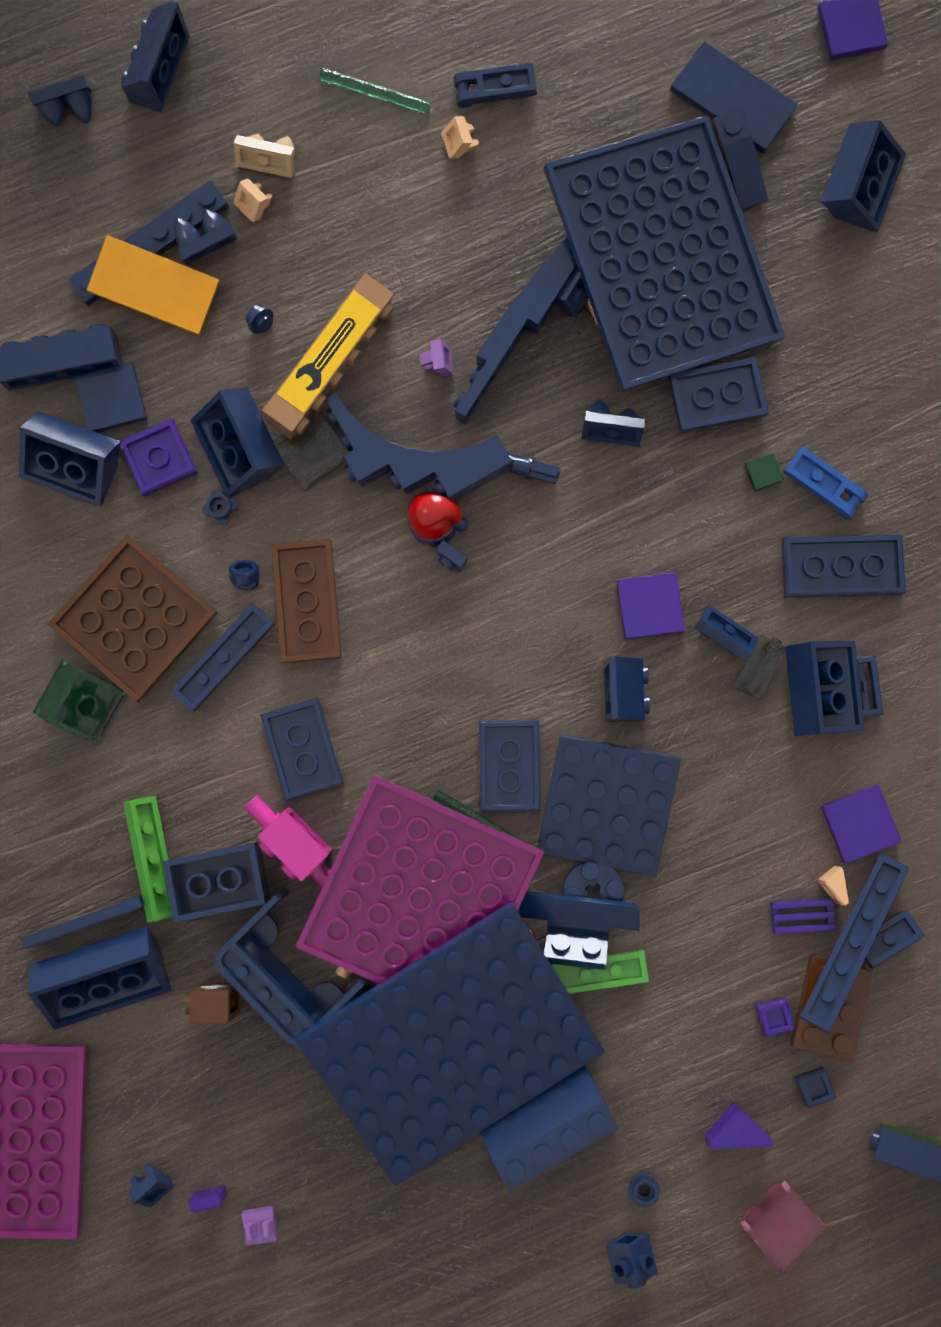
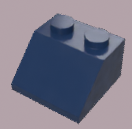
[603,656,650,722]

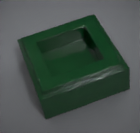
[744,453,784,492]

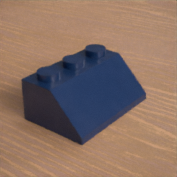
[121,1,190,112]
[821,120,906,232]
[190,387,284,497]
[19,411,120,506]
[785,641,865,736]

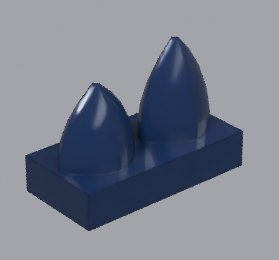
[28,75,92,126]
[175,210,237,265]
[581,399,645,447]

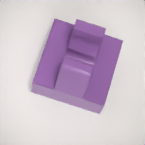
[419,339,454,377]
[242,1206,278,1246]

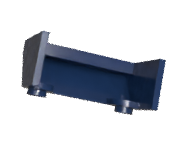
[215,888,368,1046]

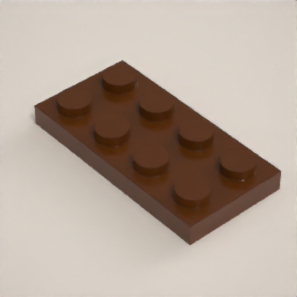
[271,539,342,664]

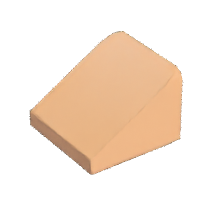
[818,866,849,906]

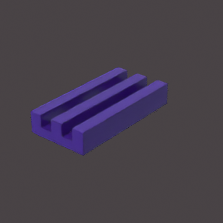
[770,898,836,934]

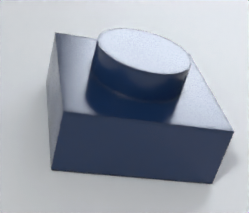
[436,540,467,572]

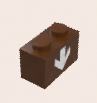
[185,982,239,1024]

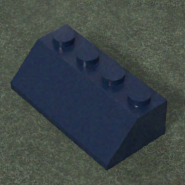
[28,926,171,1030]
[480,1065,619,1192]

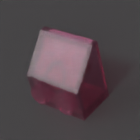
[741,1180,827,1273]

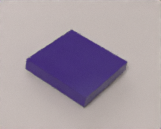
[817,0,888,60]
[120,418,198,497]
[617,572,685,640]
[820,785,902,863]

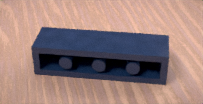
[0,324,122,391]

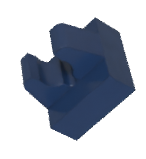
[129,1164,174,1208]

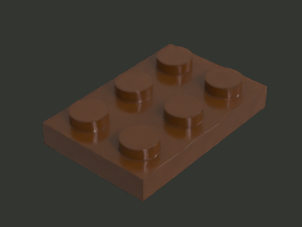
[790,955,873,1062]

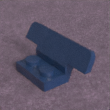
[519,891,640,970]

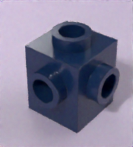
[606,1233,658,1288]

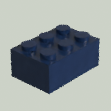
[162,842,270,923]

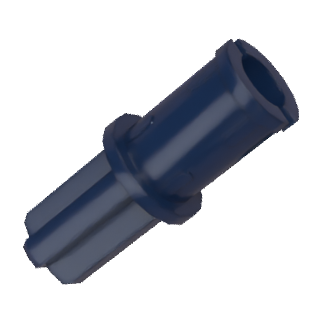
[507,452,560,484]

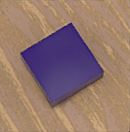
[755,998,795,1037]
[188,1185,227,1213]

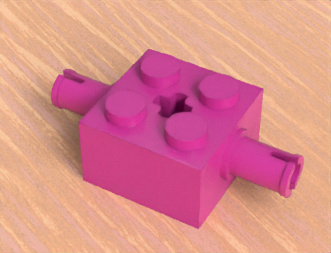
[243,795,332,887]

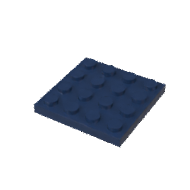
[537,734,681,876]

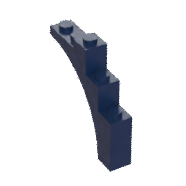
[326,394,514,501]

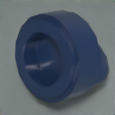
[229,560,259,590]

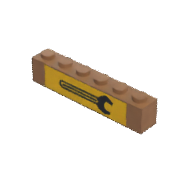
[262,273,394,439]

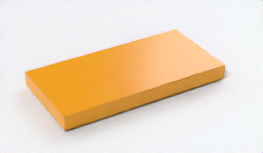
[87,235,220,336]

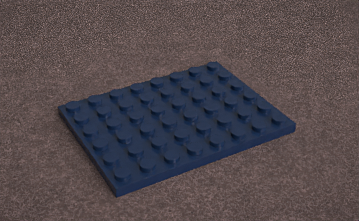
[543,115,785,392]
[296,901,605,1186]

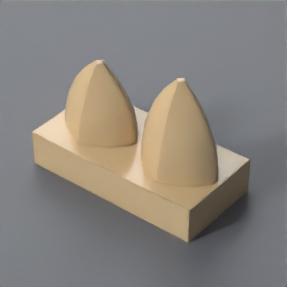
[234,133,295,178]

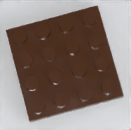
[47,535,218,703]

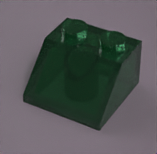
[33,659,125,744]

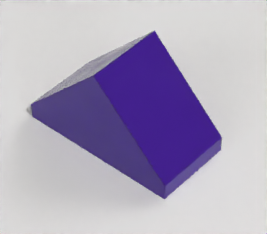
[705,1102,773,1149]

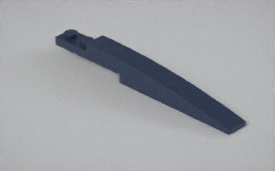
[454,237,577,424]

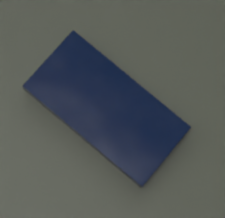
[670,41,798,154]
[782,534,906,598]

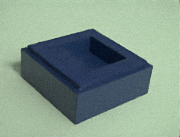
[794,1066,837,1109]

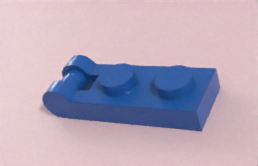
[783,446,868,520]

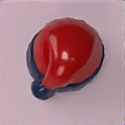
[407,492,468,547]

